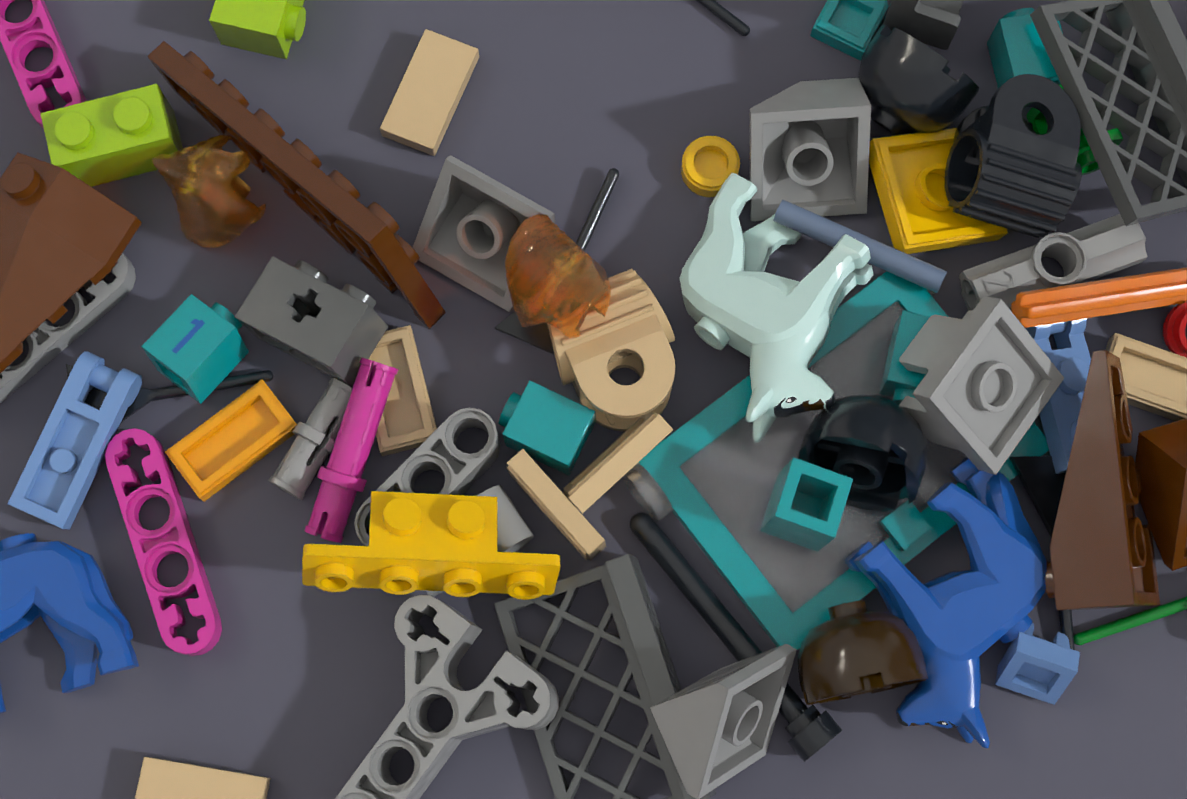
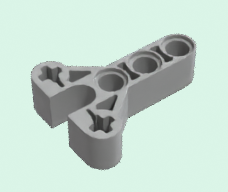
[335,595,559,799]

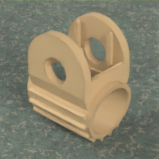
[543,269,675,431]

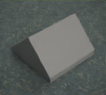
[412,155,556,312]
[650,644,797,799]

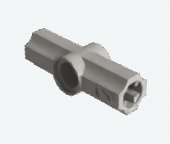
[959,214,1148,311]

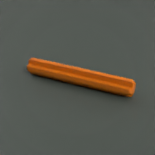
[1011,267,1187,328]

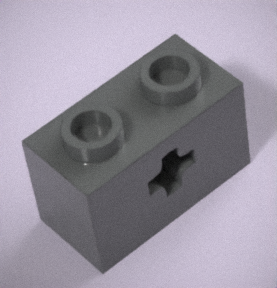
[234,256,388,387]

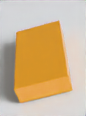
[165,379,297,502]

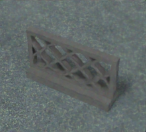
[1030,0,1187,226]
[494,554,716,799]

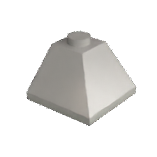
[749,78,871,221]

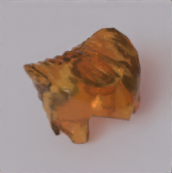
[151,135,266,248]
[505,213,611,338]

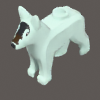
[679,173,873,443]

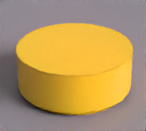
[681,136,740,197]

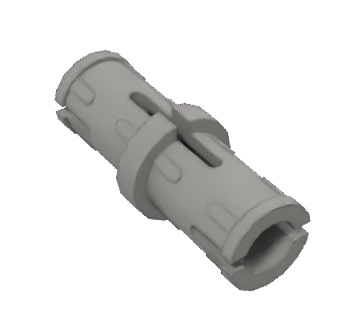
[268,378,352,501]

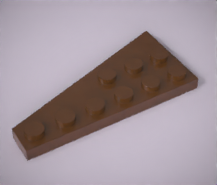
[147,41,446,329]

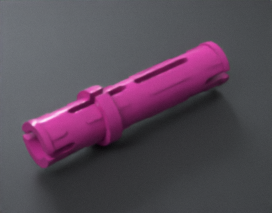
[304,357,399,543]

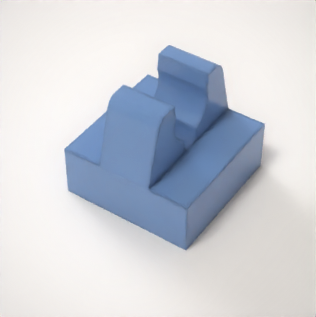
[995,623,1080,705]

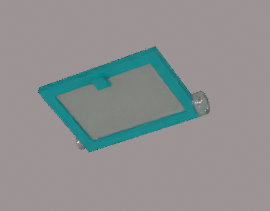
[622,271,1049,650]

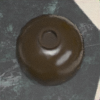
[798,600,929,705]

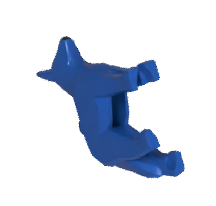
[844,457,1047,749]
[0,533,139,714]

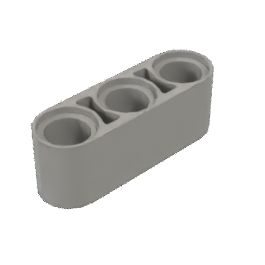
[354,407,501,546]

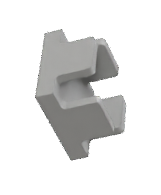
[899,296,1064,475]

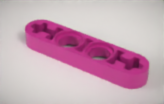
[0,0,87,129]
[105,428,222,656]

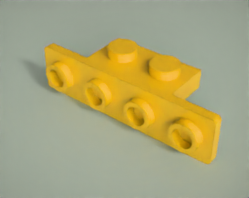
[302,491,560,600]

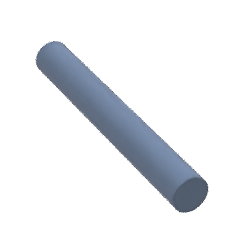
[773,200,947,293]

